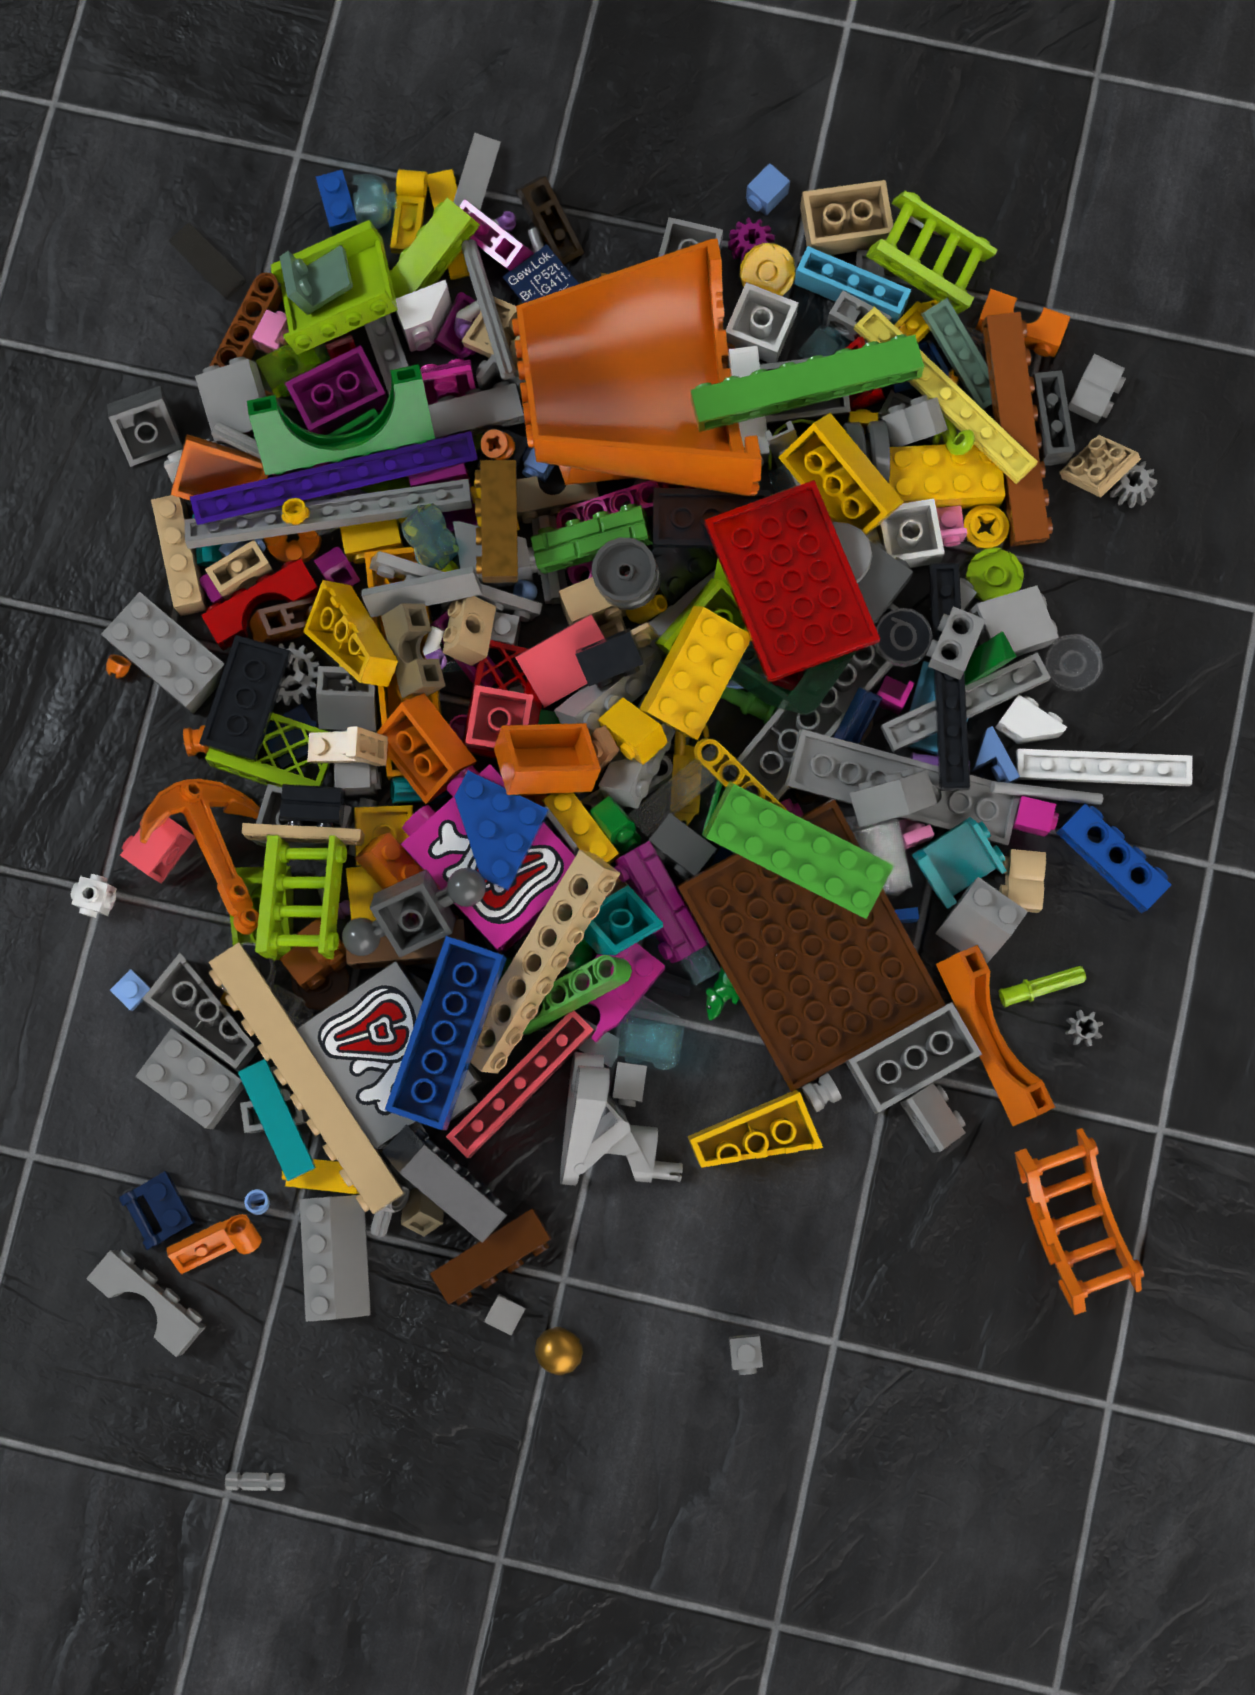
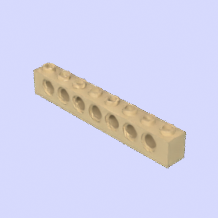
[470,850,620,1074]

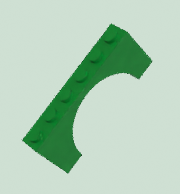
[247,364,435,475]

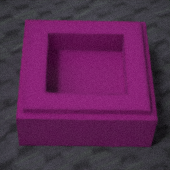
[199,574,225,604]

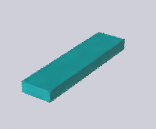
[238,1059,316,1181]

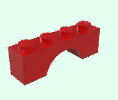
[201,559,319,651]

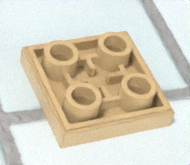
[1059,435,1141,497]

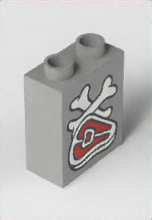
[297,961,482,1149]

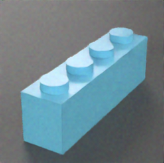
[794,246,911,325]

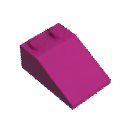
[420,359,476,405]

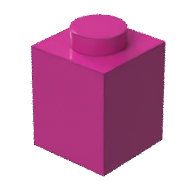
[1012,796,1059,837]

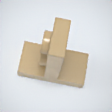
[307,727,388,766]

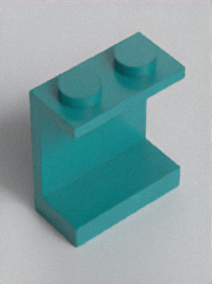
[912,817,1007,909]

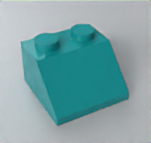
[583,885,663,956]

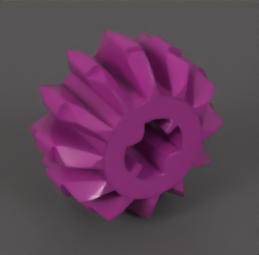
[728,217,775,264]

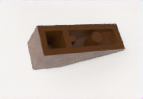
[248,596,316,646]

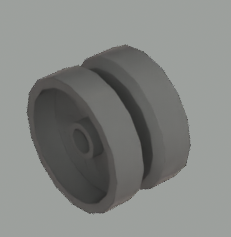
[843,420,890,482]
[592,537,661,610]

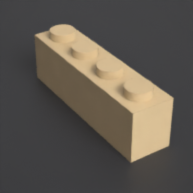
[151,495,208,616]

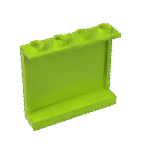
[270,219,398,355]

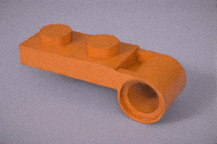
[166,1214,262,1274]

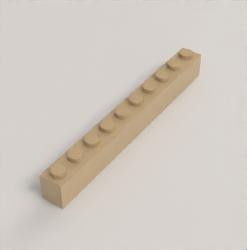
[209,942,405,1214]

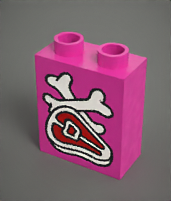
[401,764,576,955]

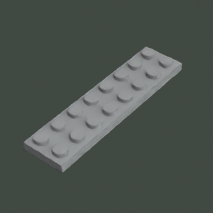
[785,729,1020,845]

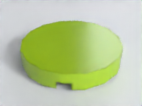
[966,547,1024,602]

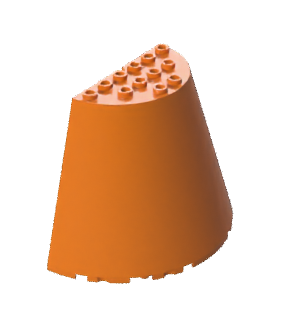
[512,238,762,496]

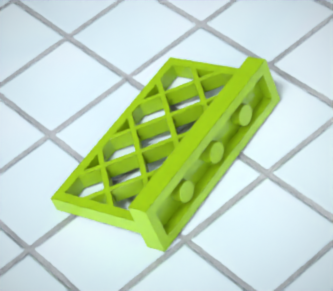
[205,713,330,787]

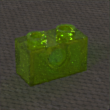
[256,344,322,398]

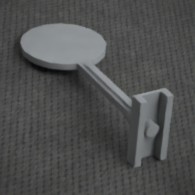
[764,421,873,583]

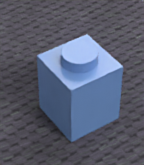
[746,163,790,216]

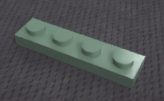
[921,298,992,409]

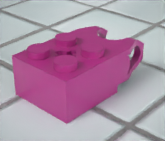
[564,943,665,1043]

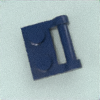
[119,1171,195,1250]

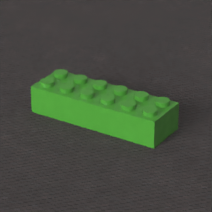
[702,781,894,919]

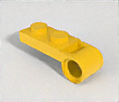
[390,169,428,254]

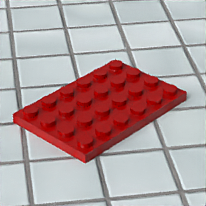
[704,480,880,683]

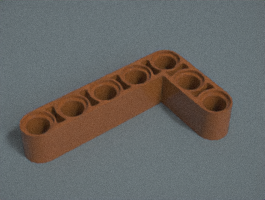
[209,272,283,407]

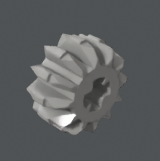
[1110,461,1157,508]

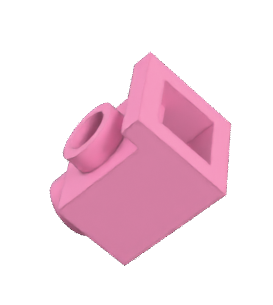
[252,310,289,360]

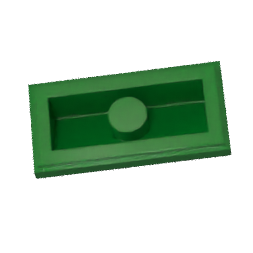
[964,631,1017,686]

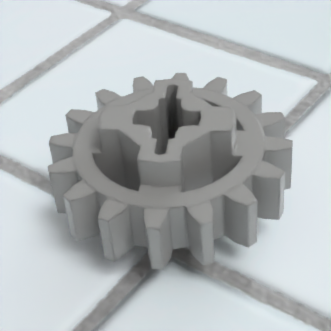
[276,642,320,706]

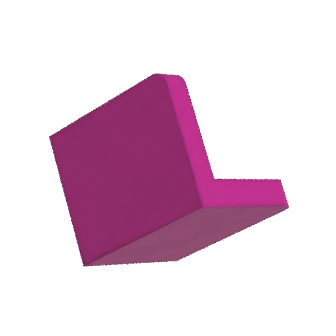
[877,675,914,715]

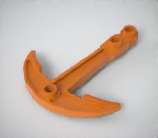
[140,779,260,935]

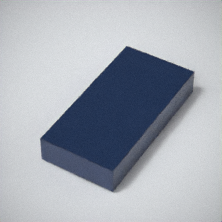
[834,687,882,744]

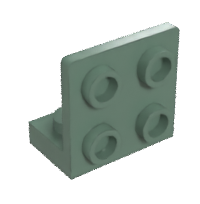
[279,245,353,315]

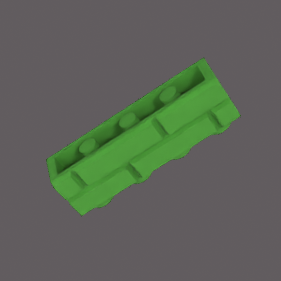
[530,504,653,574]

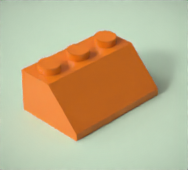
[376,693,477,804]

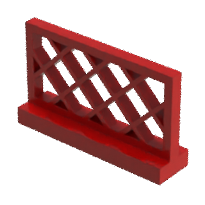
[462,640,542,759]

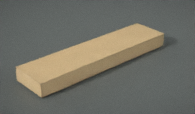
[242,823,365,846]

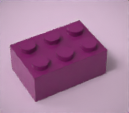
[285,345,388,435]

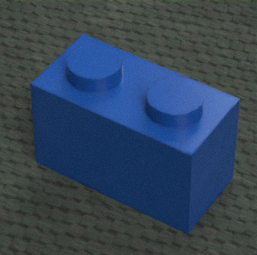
[316,170,358,236]

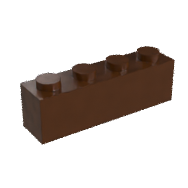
[430,1208,552,1306]

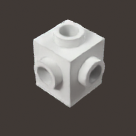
[71,874,117,918]

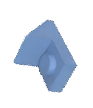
[971,726,1020,783]

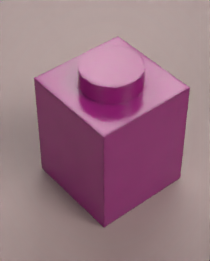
[314,546,360,586]

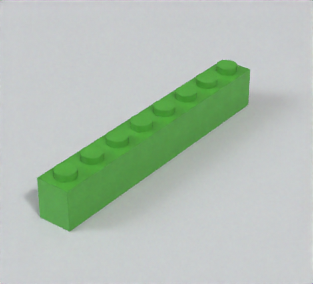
[691,334,924,432]

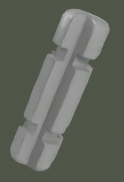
[225,1472,285,1491]

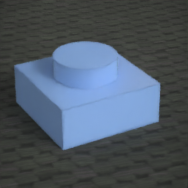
[110,969,151,1011]

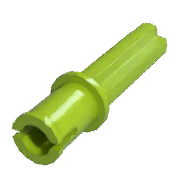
[998,966,1086,1007]

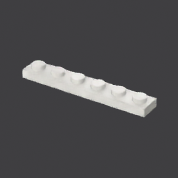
[1016,749,1192,786]

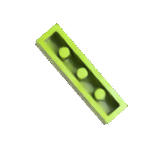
[389,198,480,299]

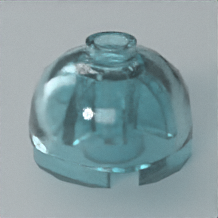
[353,174,397,229]

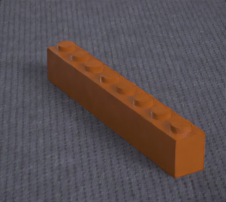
[982,312,1053,546]

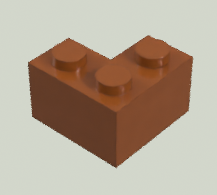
[280,918,347,991]

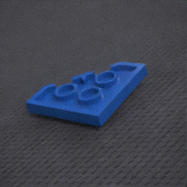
[454,770,549,891]

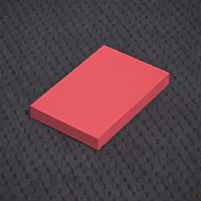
[515,614,605,708]

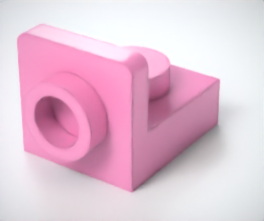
[936,506,967,547]
[893,819,934,851]

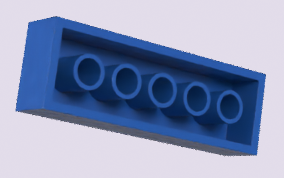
[384,936,507,1130]

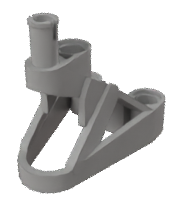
[560,1052,683,1186]

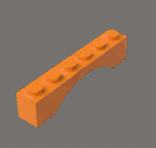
[936,945,1055,1126]

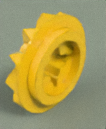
[964,504,1009,549]

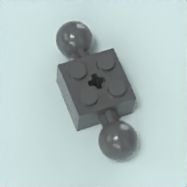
[342,868,486,958]

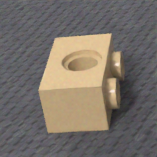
[205,540,275,601]
[443,596,496,666]

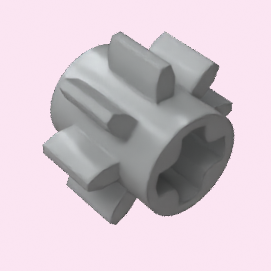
[1065,1010,1103,1047]

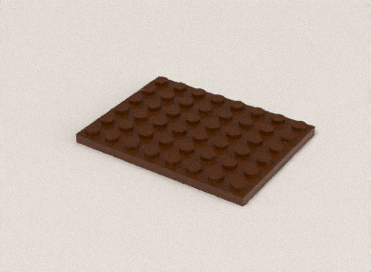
[677,799,946,1092]

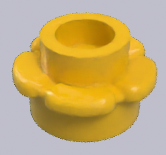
[281,498,310,525]

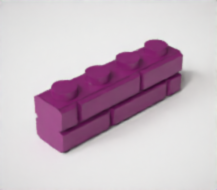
[614,841,707,963]

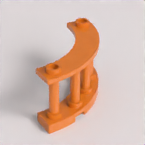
[1015,1128,1144,1315]

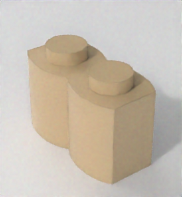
[999,849,1046,913]

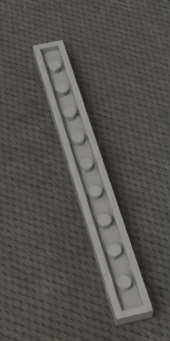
[185,479,472,549]

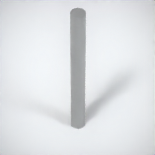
[990,781,1103,805]

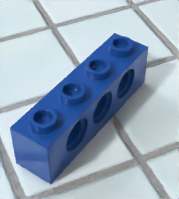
[1056,804,1171,913]

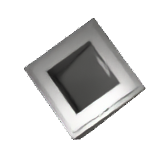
[484,1294,526,1335]

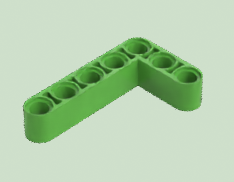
[498,955,632,1035]

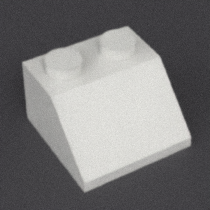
[396,280,452,352]

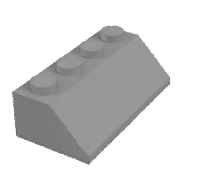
[300,1195,371,1322]

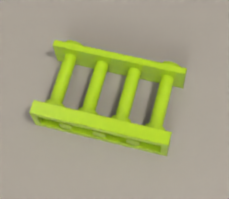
[866,191,997,314]
[255,835,347,959]

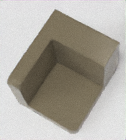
[401,1187,444,1236]

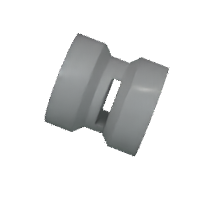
[802,1073,842,1113]

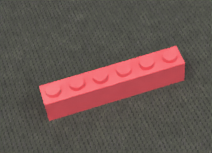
[446,1011,594,1159]

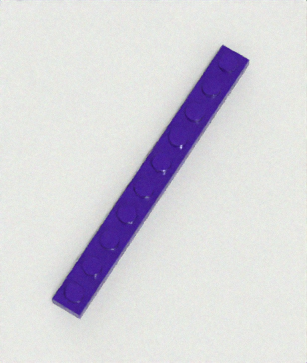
[190,431,478,525]

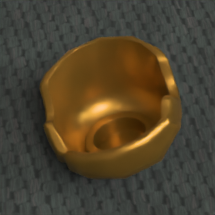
[535,1327,583,1376]

